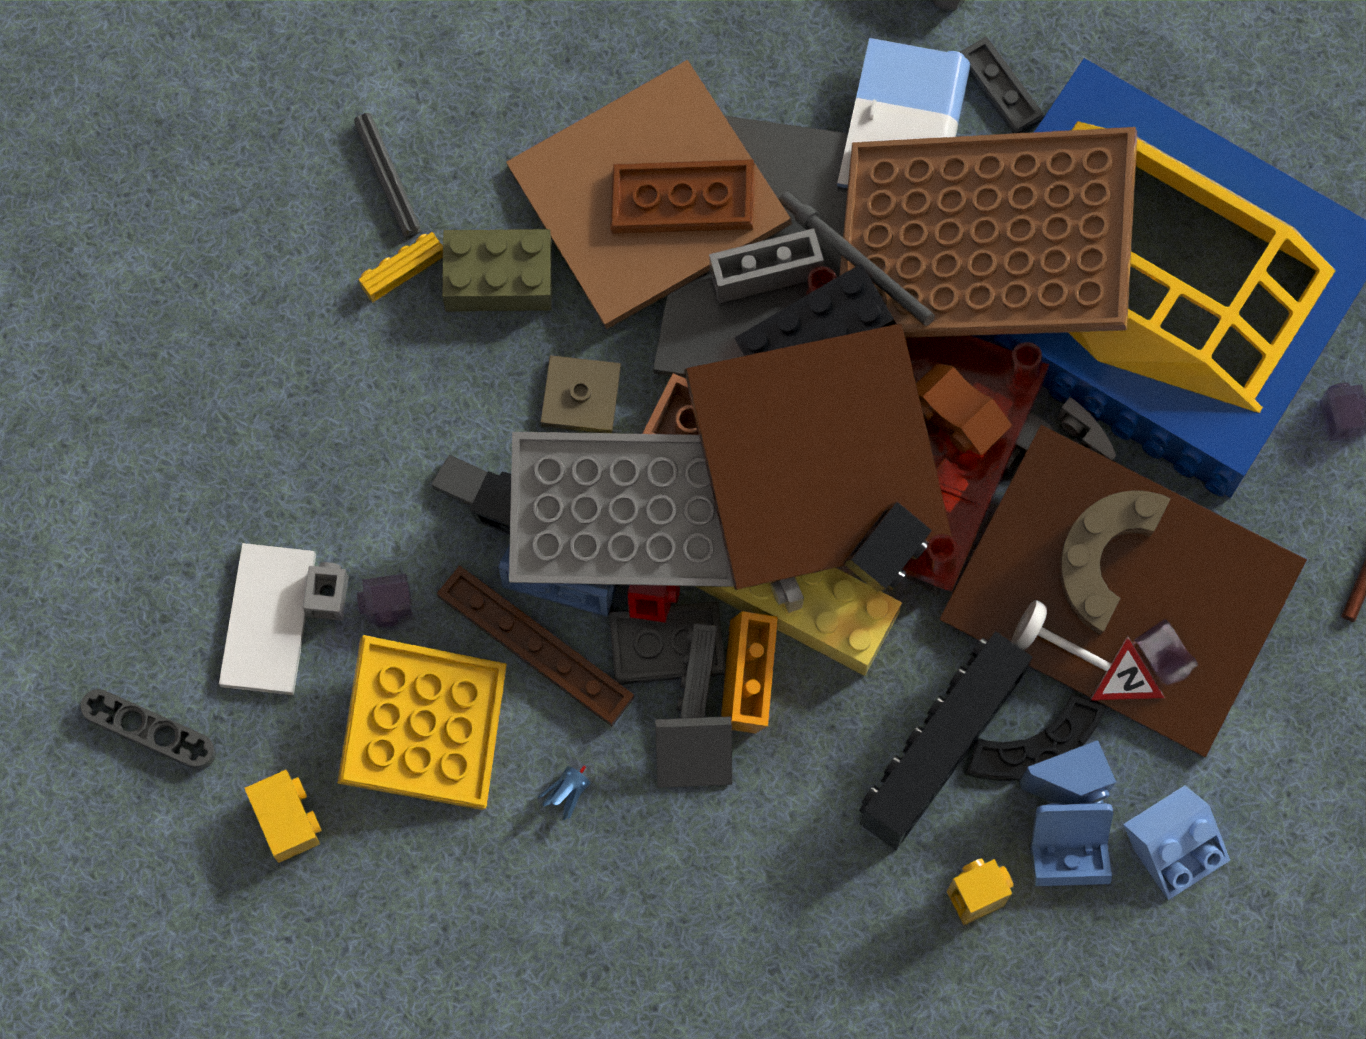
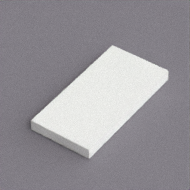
[219,543,316,695]

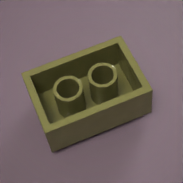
[442,229,552,312]

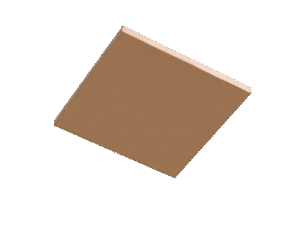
[506,60,792,329]

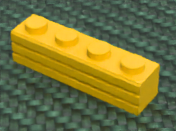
[358,232,443,303]

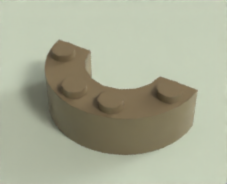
[1059,491,1171,635]

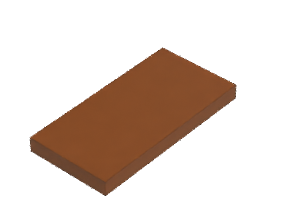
[610,159,755,234]

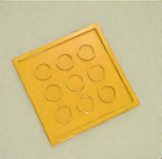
[337,635,507,810]

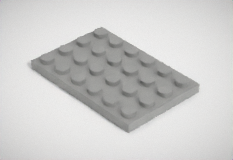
[509,432,734,587]

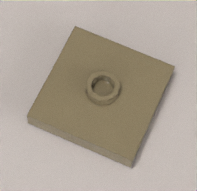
[541,355,621,433]

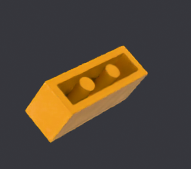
[721,611,778,734]

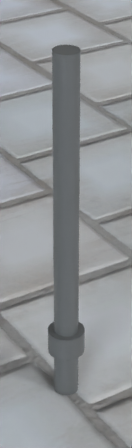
[779,192,935,326]

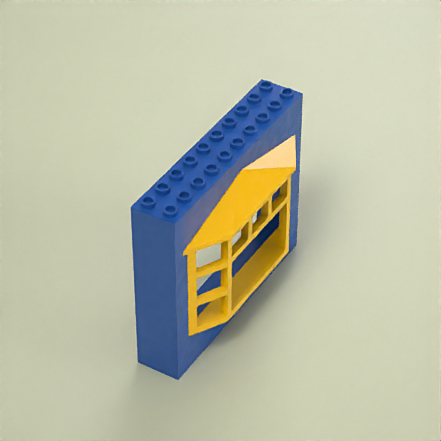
[957,58,1366,498]

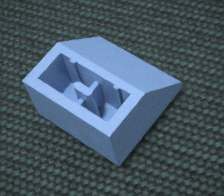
[1123,785,1230,900]

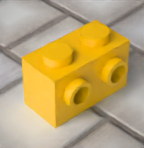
[244,770,322,863]
[947,858,1014,926]

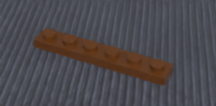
[437,565,634,727]

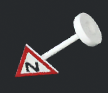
[1011,600,1165,700]

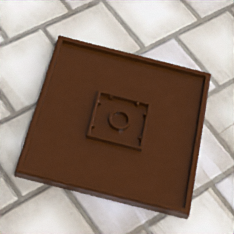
[684,323,953,590]

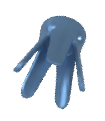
[537,766,591,820]

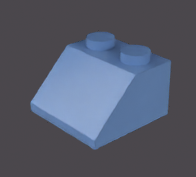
[1019,740,1116,805]

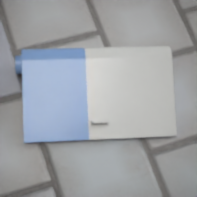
[837,38,970,188]

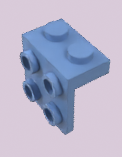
[1030,802,1113,886]

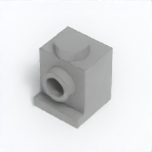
[303,562,349,621]

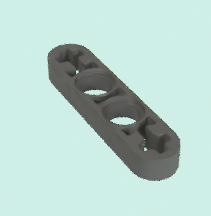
[80,689,216,770]

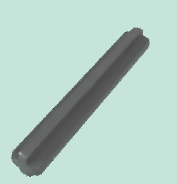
[354,113,421,237]

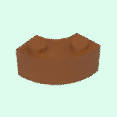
[916,363,1012,455]

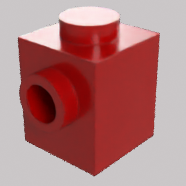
[627,585,680,623]

